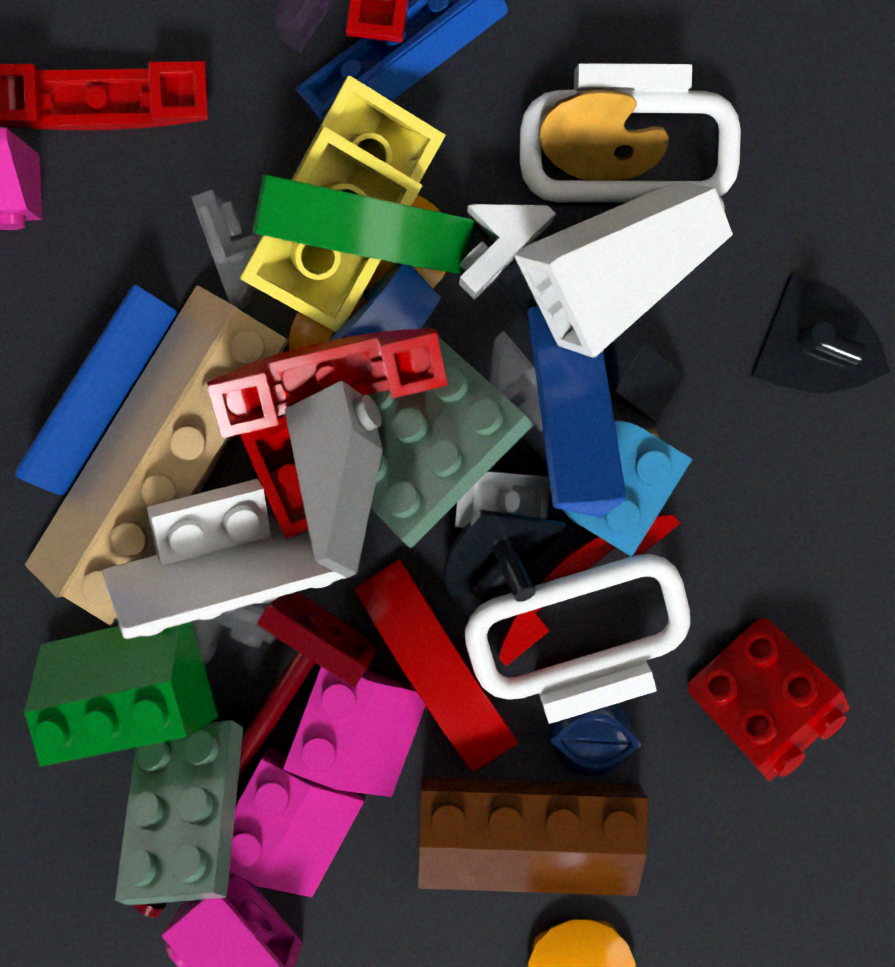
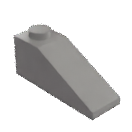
[284,381,383,578]

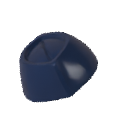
[548,703,642,777]

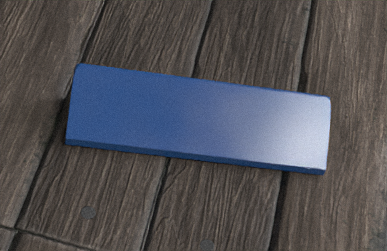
[295,0,508,124]
[15,285,178,495]
[527,307,626,518]

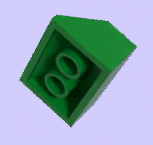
[24,621,218,766]

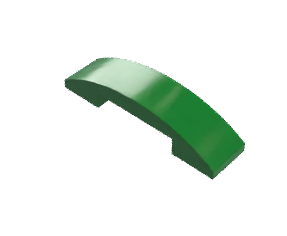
[252,174,475,274]

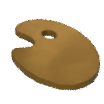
[539,89,669,181]

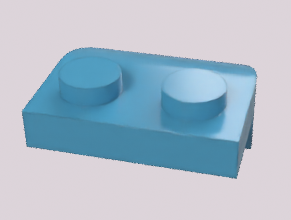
[563,421,692,557]

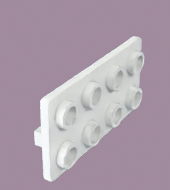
[102,479,346,638]

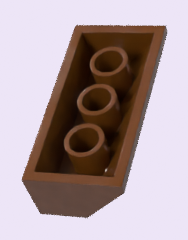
[418,777,649,896]

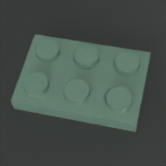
[115,720,243,905]

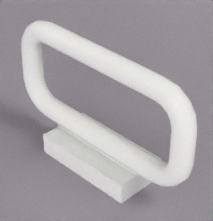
[520,64,741,203]
[465,553,691,724]

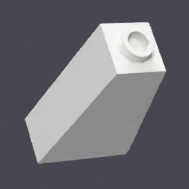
[514,181,733,358]

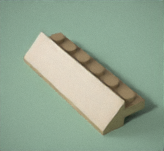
[25,285,289,626]

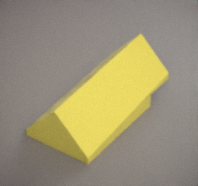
[240,75,446,332]

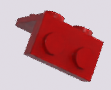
[687,618,850,782]

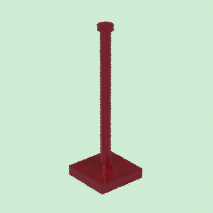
[133,591,380,918]

